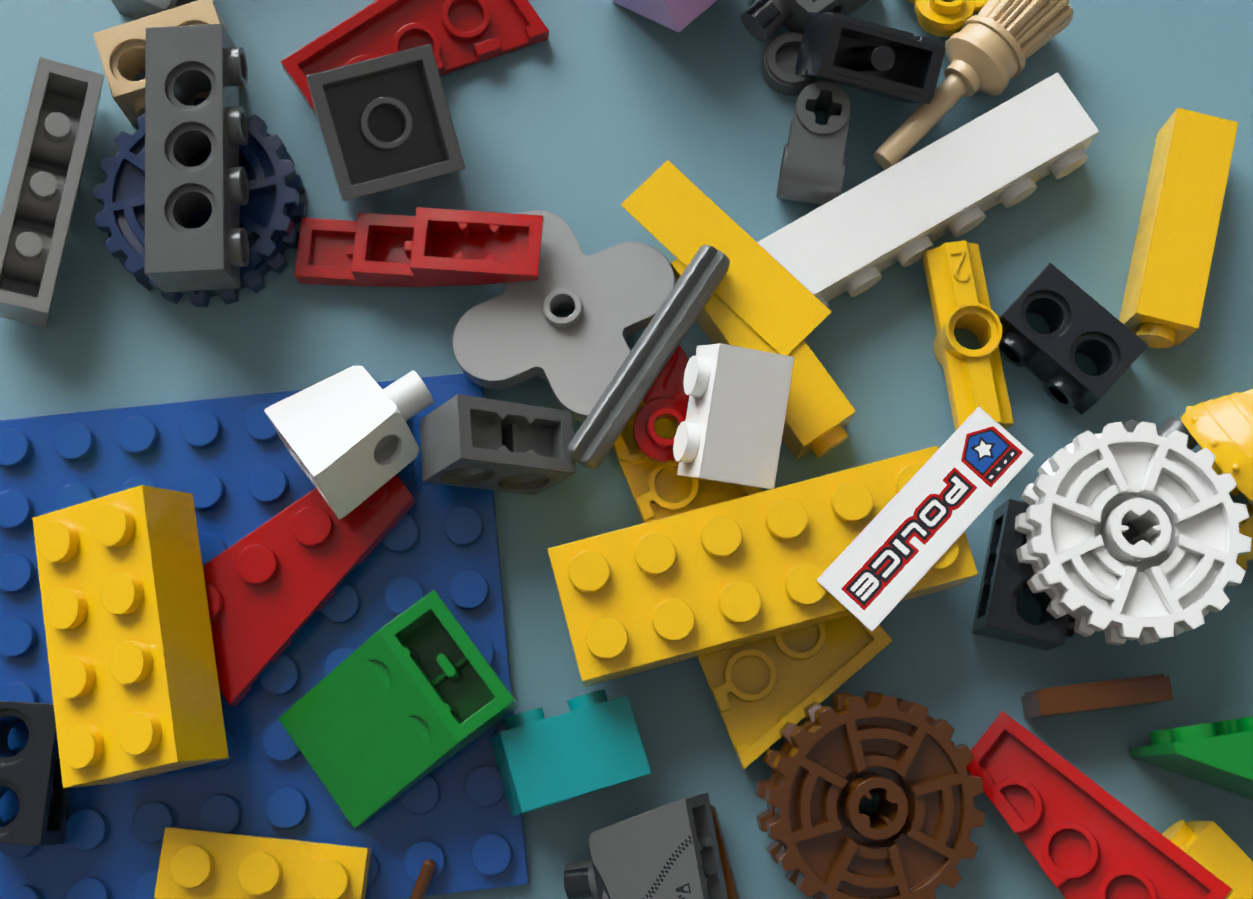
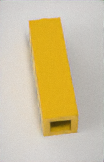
[1119,108,1238,349]
[671,259,856,460]

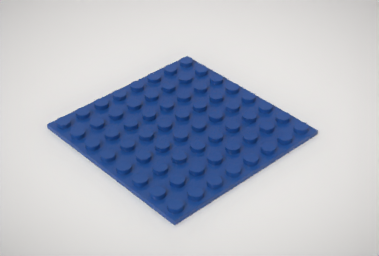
[0,373,529,899]

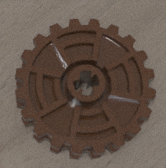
[755,691,985,899]

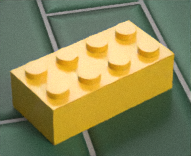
[32,485,229,788]

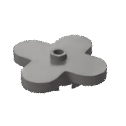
[452,210,675,422]

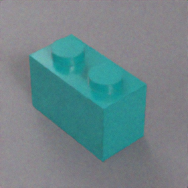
[490,689,651,817]

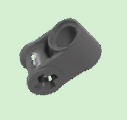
[776,81,851,206]

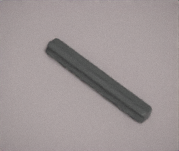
[567,245,730,470]

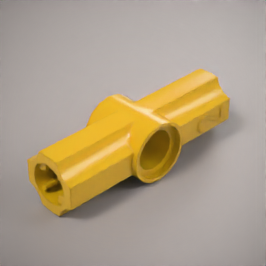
[922,240,1014,431]

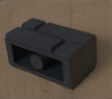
[795,12,946,104]

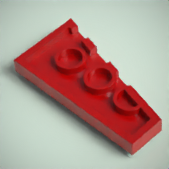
[280,0,549,117]
[203,474,416,706]
[966,711,1233,899]

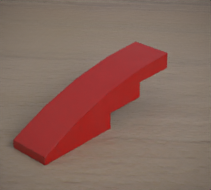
[294,207,544,287]

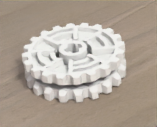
[1015,421,1251,646]

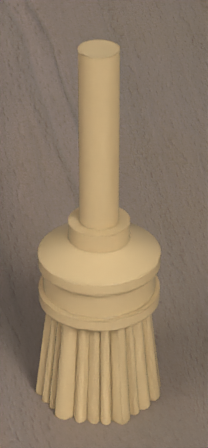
[873,0,1074,169]

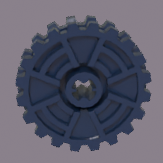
[93,98,307,307]

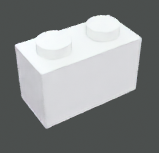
[673,343,794,489]

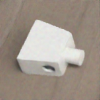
[264,366,434,520]

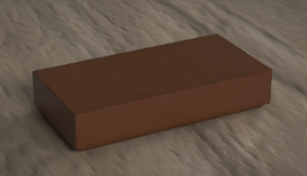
[1021,674,1174,719]

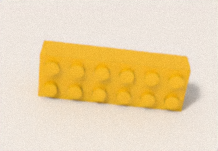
[547,446,978,688]

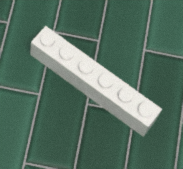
[757,72,1099,309]

